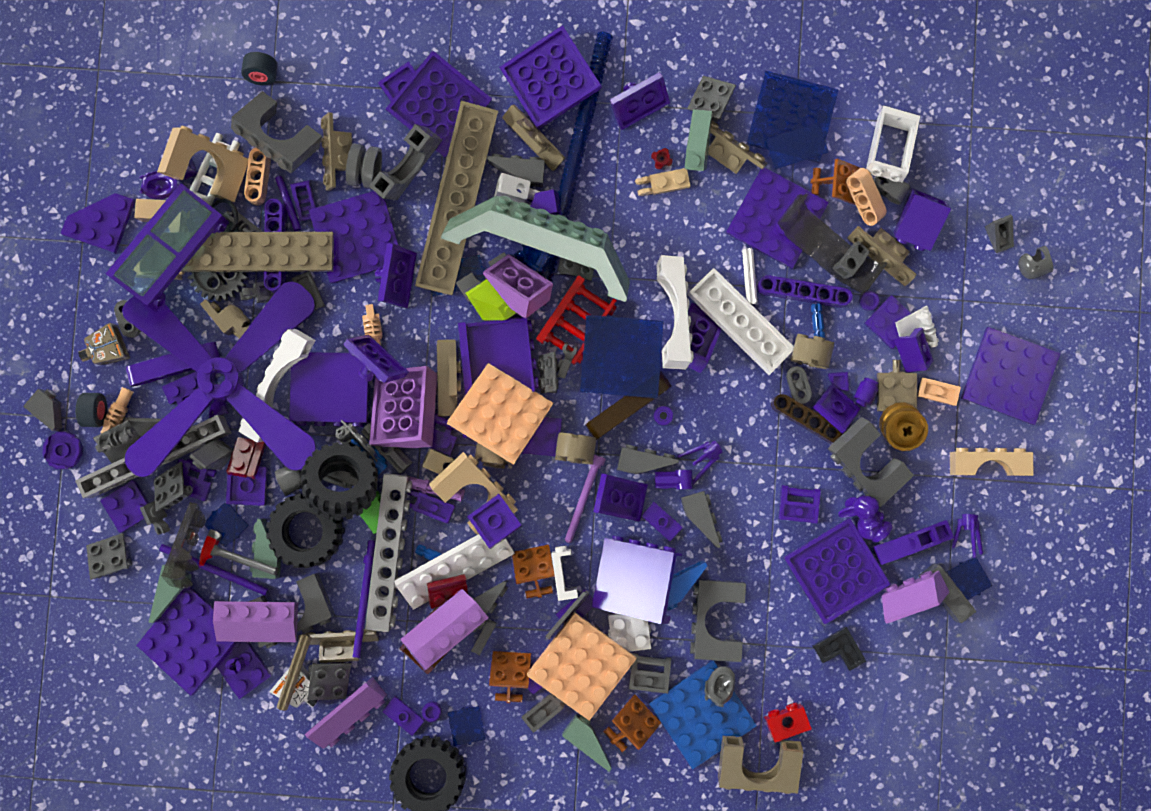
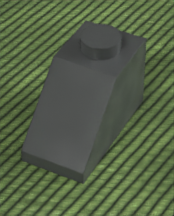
[23,389,62,432]

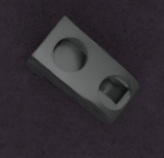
[832,241,870,279]

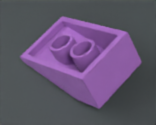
[483,254,553,319]

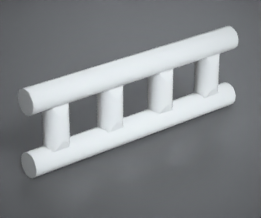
[190,133,240,211]

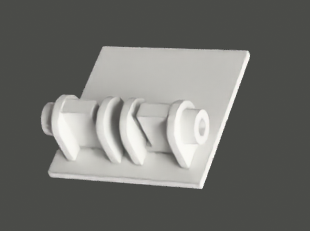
[895,306,939,347]

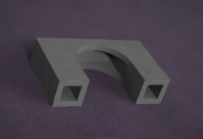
[231,91,322,173]
[369,124,442,200]
[828,417,914,507]
[249,573,335,649]
[690,579,746,662]

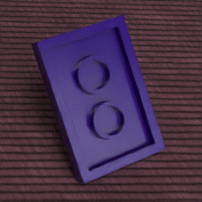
[610,72,670,130]
[375,244,417,309]
[343,335,409,383]
[593,474,648,522]
[217,642,272,699]

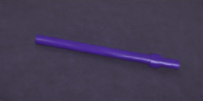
[352,540,376,658]
[159,544,269,596]

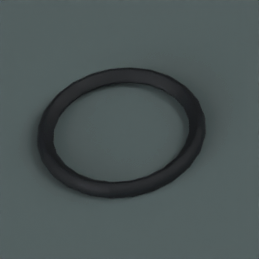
[207,199,238,232]

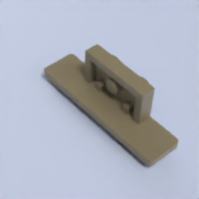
[502,104,565,171]
[321,112,352,191]
[708,121,767,174]
[847,226,916,286]
[437,340,461,416]
[298,629,379,663]

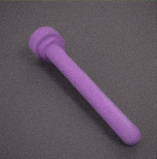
[565,455,606,543]

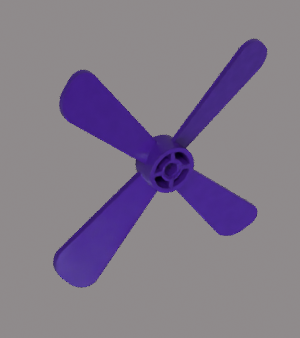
[122,282,316,477]

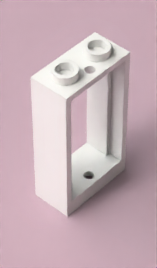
[866,106,920,183]

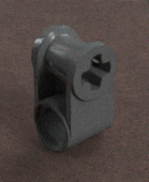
[873,176,910,205]

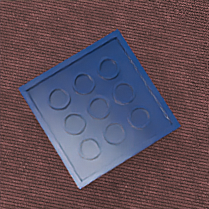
[649,660,757,770]

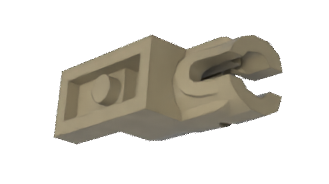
[200,299,250,339]

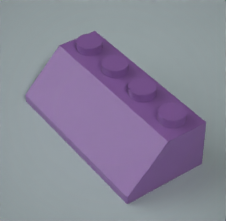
[400,589,488,670]
[213,601,298,642]
[305,677,387,749]

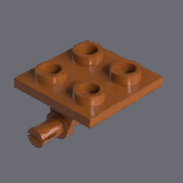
[810,159,860,205]
[512,544,555,599]
[489,651,531,704]
[603,694,661,752]

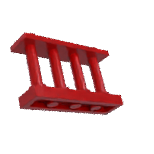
[536,275,617,366]

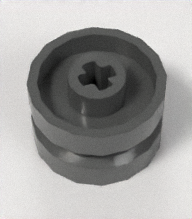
[346,143,382,189]

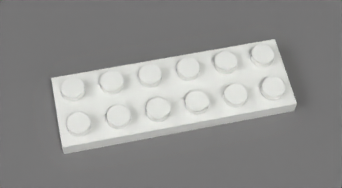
[687,268,794,375]
[394,534,515,610]

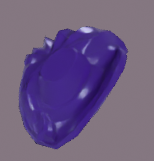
[139,171,178,200]

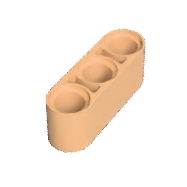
[244,148,271,206]
[846,168,887,226]

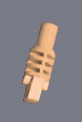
[362,304,383,345]
[100,387,134,434]

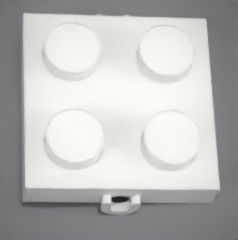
[608,613,651,652]

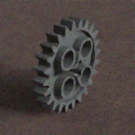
[187,272,249,302]

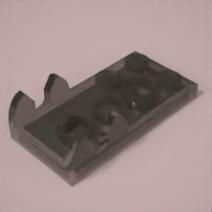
[161,502,206,589]

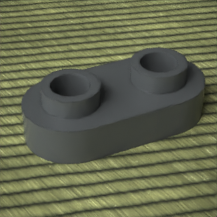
[114,300,141,338]
[786,366,812,404]

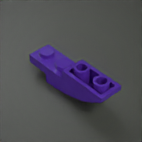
[874,520,954,565]

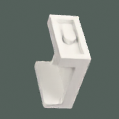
[552,546,578,601]

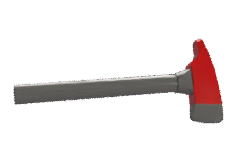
[199,529,279,576]

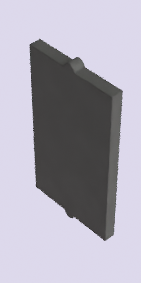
[546,590,590,640]

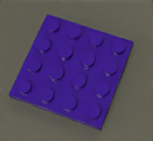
[499,25,602,130]
[385,50,492,159]
[726,167,829,269]
[309,191,399,284]
[961,327,1061,425]
[783,518,891,625]
[136,585,237,696]

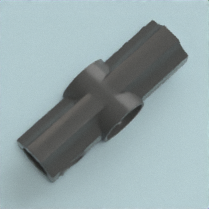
[361,422,413,474]

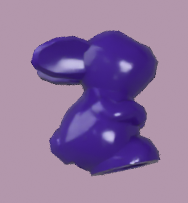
[838,495,893,542]

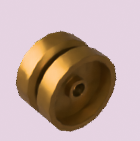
[879,402,928,451]

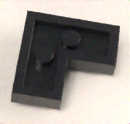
[812,627,866,671]

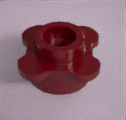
[651,148,673,170]

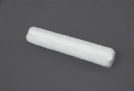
[742,248,757,305]

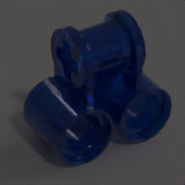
[513,244,553,273]

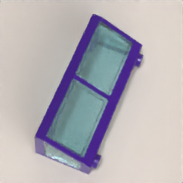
[105,183,230,312]

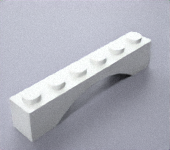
[656,255,693,370]
[239,329,316,443]

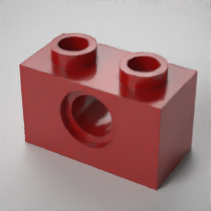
[764,703,811,742]

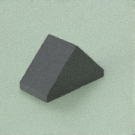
[985,214,1014,253]

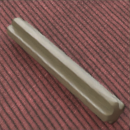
[277,634,311,711]

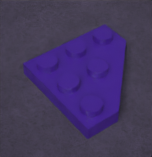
[60,193,136,253]

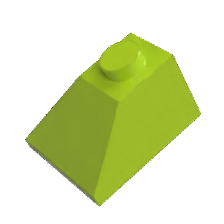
[465,279,516,320]

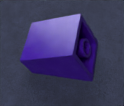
[894,188,951,251]

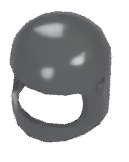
[1018,246,1054,279]
[275,466,302,496]

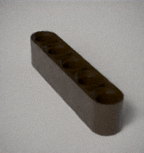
[585,371,672,440]
[771,394,847,445]

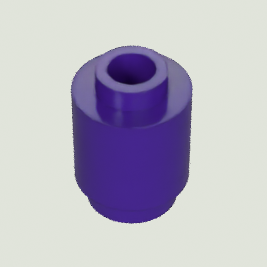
[853,377,879,407]

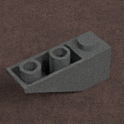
[487,154,545,187]
[189,439,233,470]
[617,445,679,474]
[680,491,722,548]
[473,580,508,632]

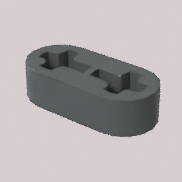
[471,619,497,656]

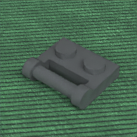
[629,653,671,694]

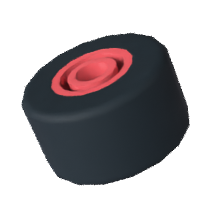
[241,52,278,86]
[75,393,108,427]

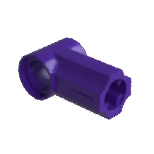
[655,470,693,489]

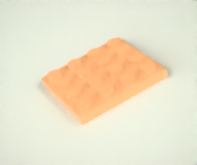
[447,363,553,465]
[527,612,637,721]

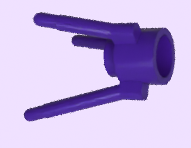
[677,440,723,485]
[952,514,983,558]

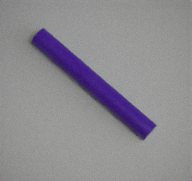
[275,176,301,231]

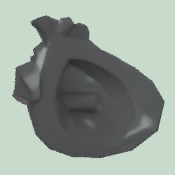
[704,666,735,707]

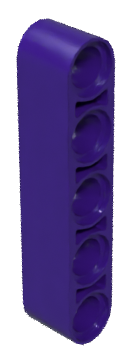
[264,198,287,293]
[757,275,853,308]
[125,342,220,387]

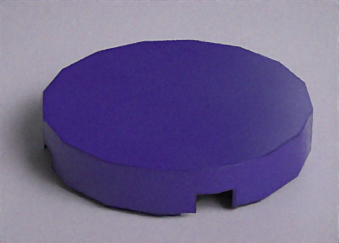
[42,432,83,469]

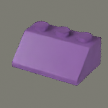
[882,571,950,624]

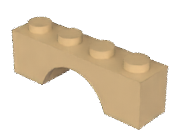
[950,448,1033,476]

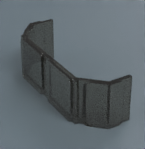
[777,194,888,293]

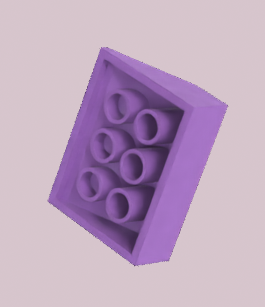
[369,366,437,448]

